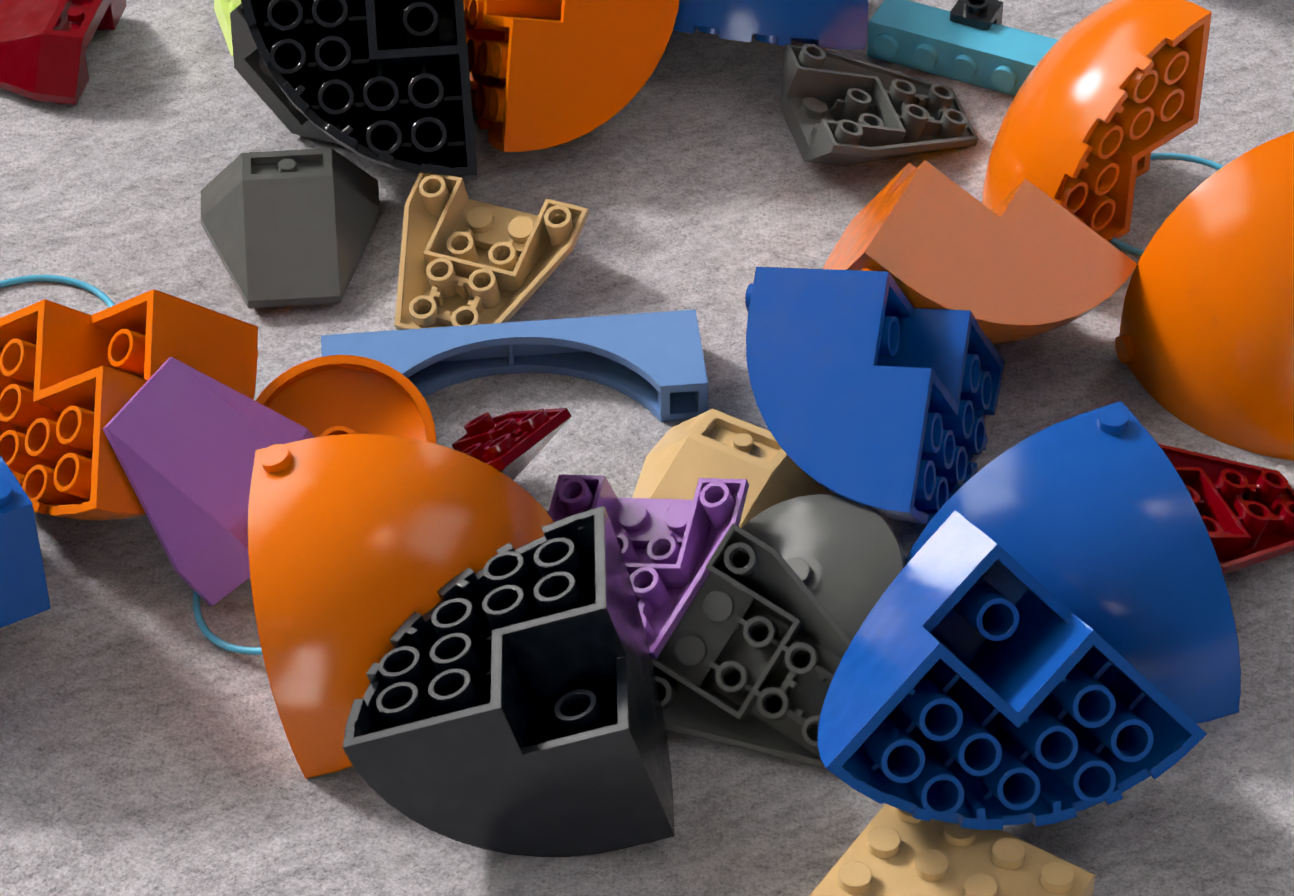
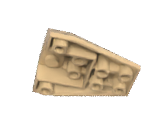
[394,173,589,330]
[632,409,835,528]

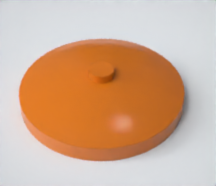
[255,355,437,444]

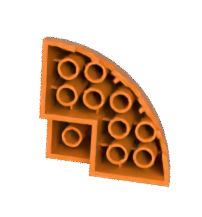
[463,0,680,152]
[982,0,1212,243]
[1115,131,1294,461]
[823,160,1138,344]
[0,289,258,521]
[248,434,554,779]

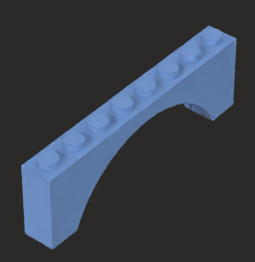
[321,309,708,422]

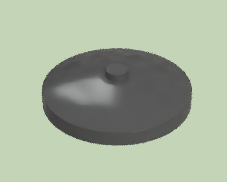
[741,494,907,640]

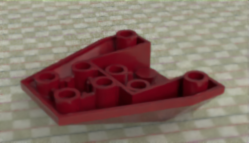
[0,0,127,105]
[452,408,572,481]
[1157,443,1294,575]

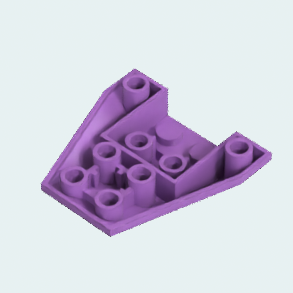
[103,357,316,606]
[548,474,749,658]

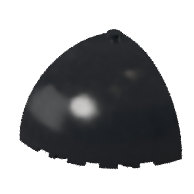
[241,0,477,180]
[342,506,675,857]

